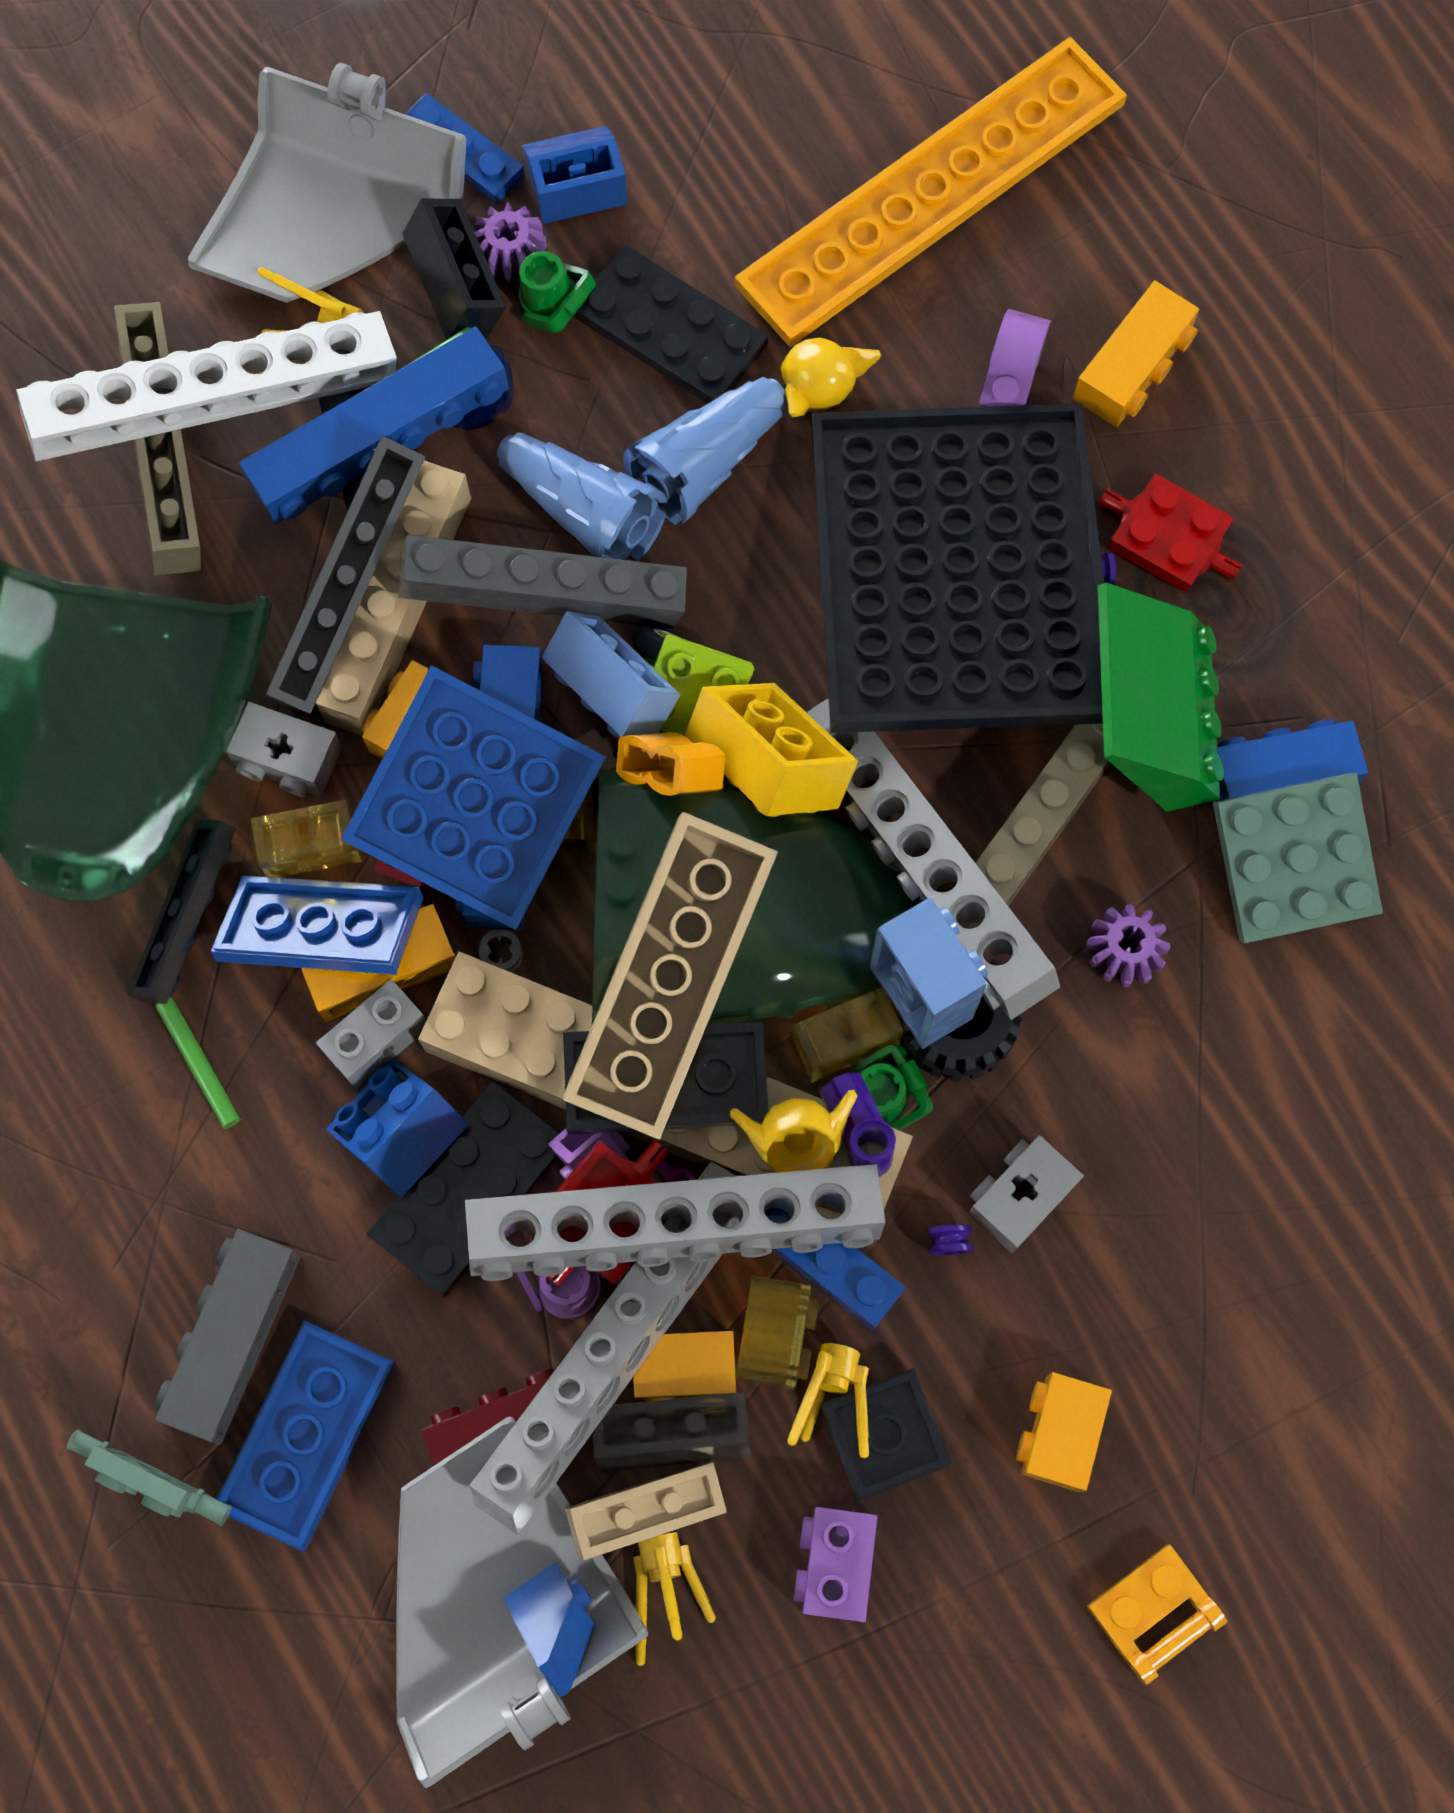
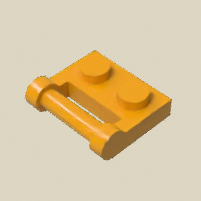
[1086,1544,1228,1686]

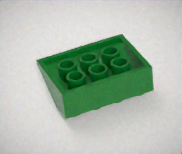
[1098,583,1224,812]

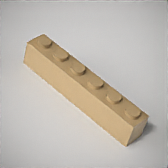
[316,460,471,736]

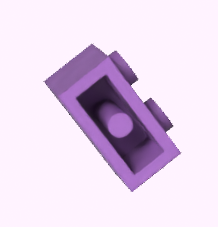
[793,1507,878,1622]

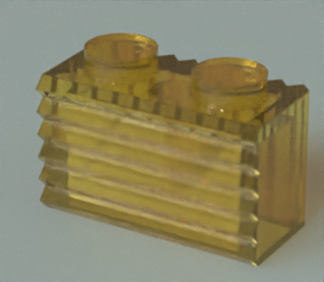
[736,1276,819,1390]

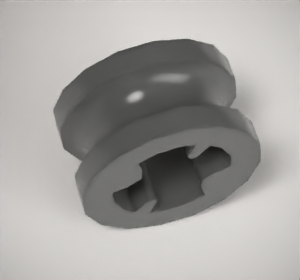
[478,929,523,973]

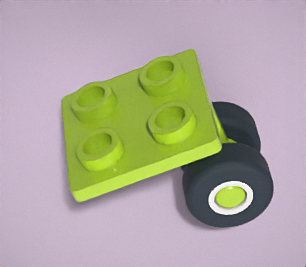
[634,625,754,737]

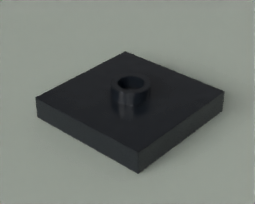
[820,1368,953,1502]

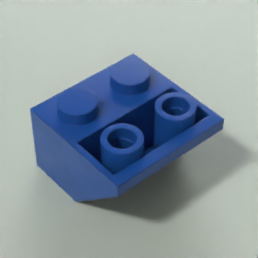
[522,126,628,224]
[325,1058,469,1198]

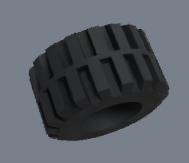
[897,959,1023,1082]

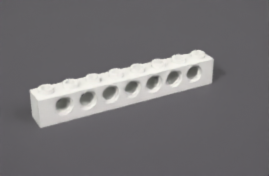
[16,311,397,461]

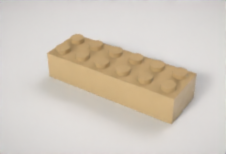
[562,812,778,1140]

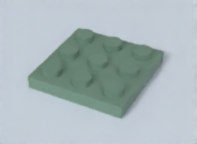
[1213,773,1383,943]

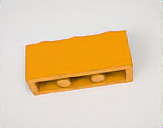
[1073,280,1199,428]
[301,904,456,1022]

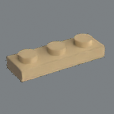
[565,1462,727,1560]

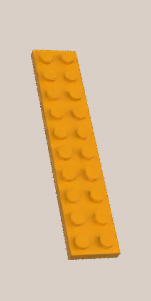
[735,37,1127,348]

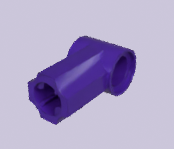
[820,1072,896,1177]

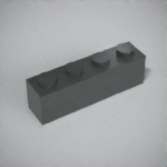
[155,1228,301,1445]

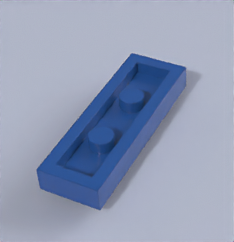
[405,93,525,205]

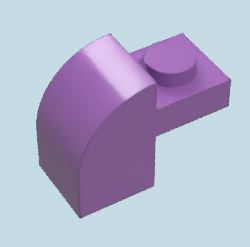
[979,309,1051,407]

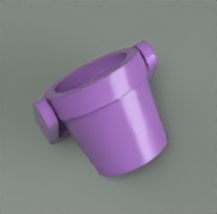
[516,1266,604,1320]

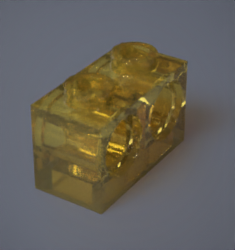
[251,800,362,878]
[792,987,903,1082]

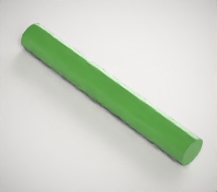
[155,997,241,1129]

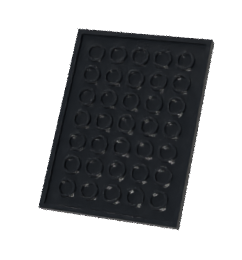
[812,403,1104,733]

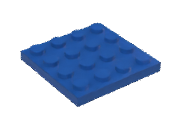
[341,665,606,930]

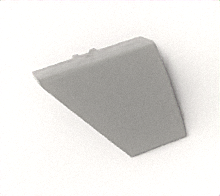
[188,63,467,303]
[396,1416,648,1788]

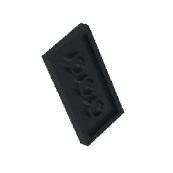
[573,244,768,404]
[563,1021,769,1135]
[366,1081,560,1298]

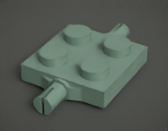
[67,1429,232,1526]

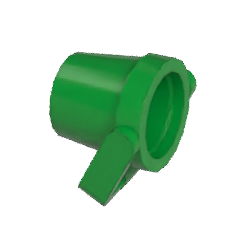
[519,251,596,333]
[852,1045,933,1131]

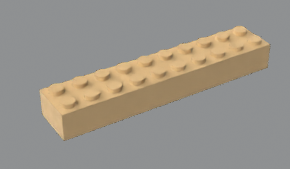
[418,952,913,1219]

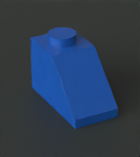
[503,1562,595,1697]

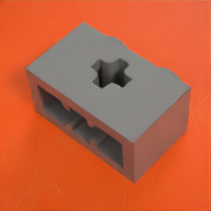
[226,701,343,797]
[316,979,426,1090]
[968,1135,1084,1254]

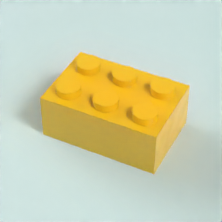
[685,683,858,817]

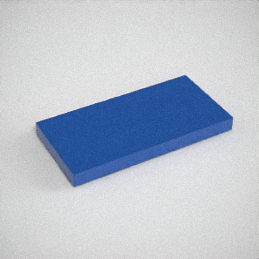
[211,875,423,975]
[216,1321,396,1552]

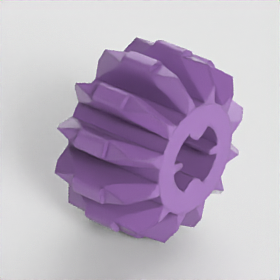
[474,202,547,283]
[1086,904,1170,987]

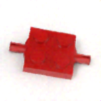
[1098,473,1243,594]
[546,1139,670,1287]

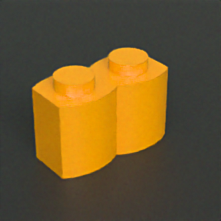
[616,732,726,796]

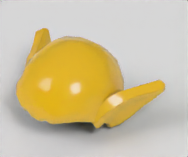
[781,338,881,417]
[730,1090,857,1173]

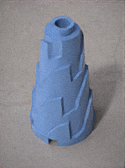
[623,377,786,525]
[497,432,667,562]

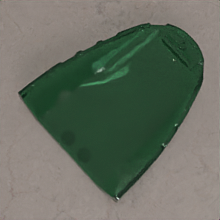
[0,559,273,902]
[592,769,922,1025]

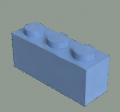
[541,611,680,739]

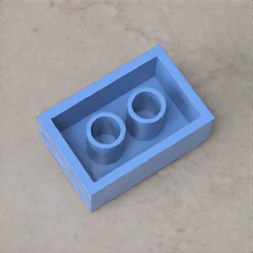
[870,897,988,1049]

